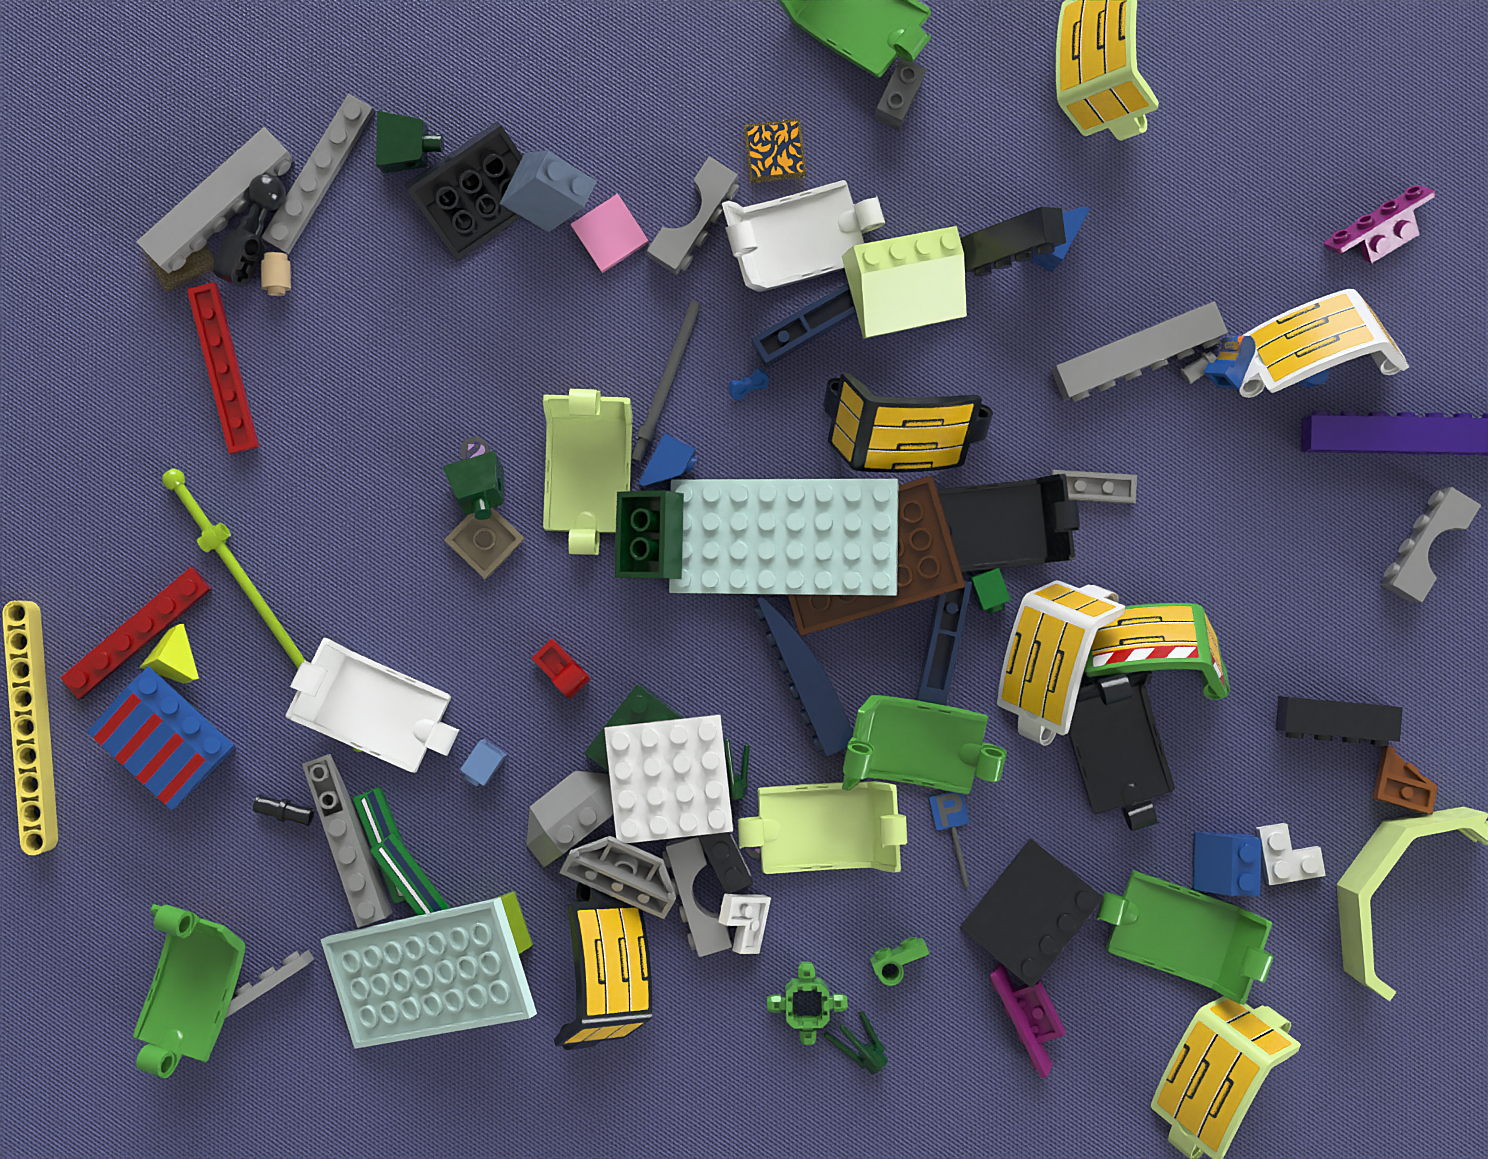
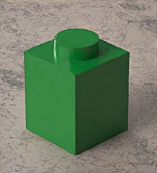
[968,568,1011,614]

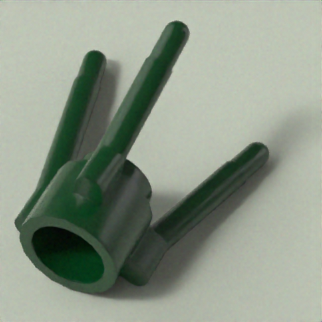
[724,738,750,800]
[824,1011,888,1075]

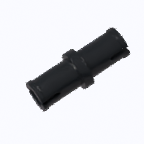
[253,794,315,826]

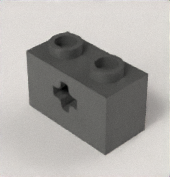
[874,58,927,131]

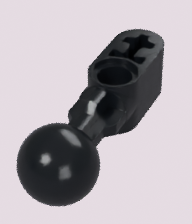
[213,174,286,287]

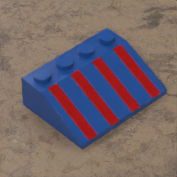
[87,666,236,811]

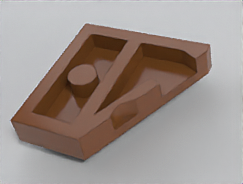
[1372,746,1438,815]

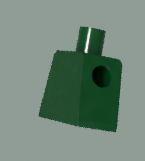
[376,111,444,173]
[443,450,504,520]

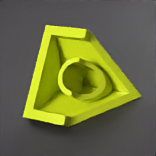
[139,624,199,684]

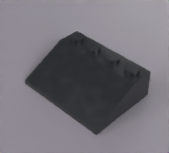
[404,121,522,261]
[960,838,1104,988]

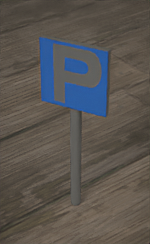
[929,792,970,889]

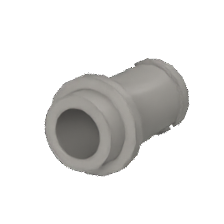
[1180,351,1216,385]

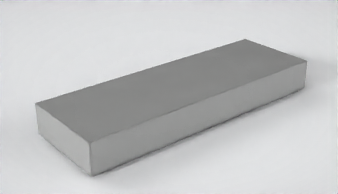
[1050,470,1137,504]

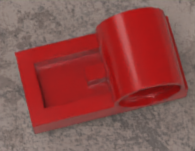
[532,638,592,699]

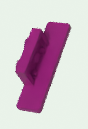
[1323,185,1436,263]
[991,963,1066,1078]

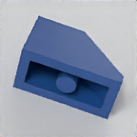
[638,433,698,488]

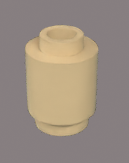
[261,252,291,296]

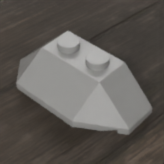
[526,771,614,867]
[559,836,676,919]

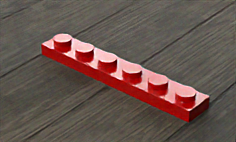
[187,282,260,454]
[60,567,212,699]

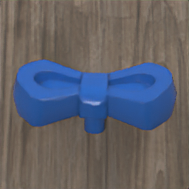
[728,368,769,401]

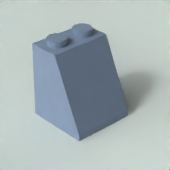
[500,151,597,232]

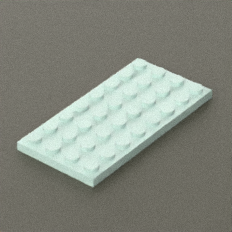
[669,479,898,596]
[321,897,537,1049]

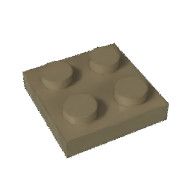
[444,507,526,579]

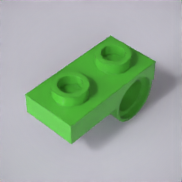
[870,937,930,986]

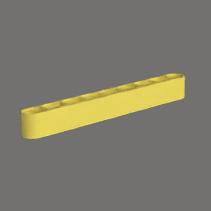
[2,600,58,855]

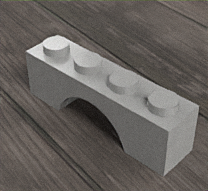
[647,156,739,275]
[1382,487,1481,603]
[662,835,732,957]

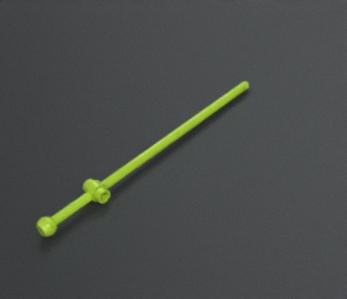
[162,468,362,752]

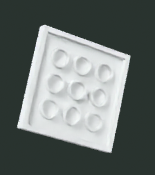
[604,715,733,843]

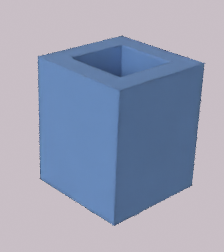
[460,739,507,786]

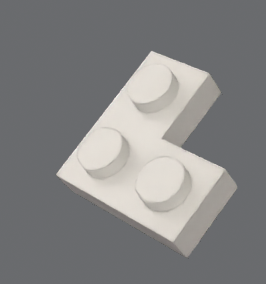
[1256,823,1326,885]
[718,894,771,954]

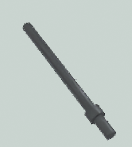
[631,300,701,462]

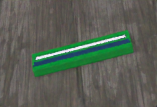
[353,787,405,904]
[370,832,451,916]

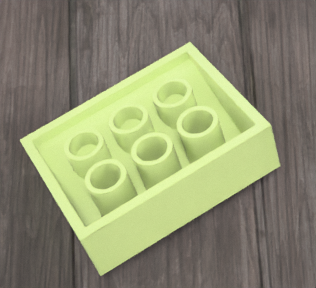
[841,226,967,339]

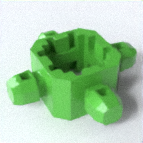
[767,962,848,1045]

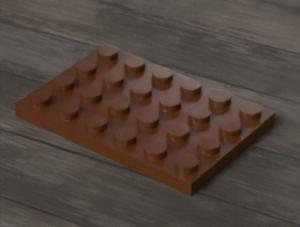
[788,475,966,636]

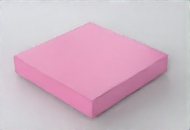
[571,194,649,273]

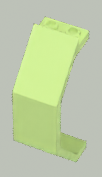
[1337,807,1488,1001]

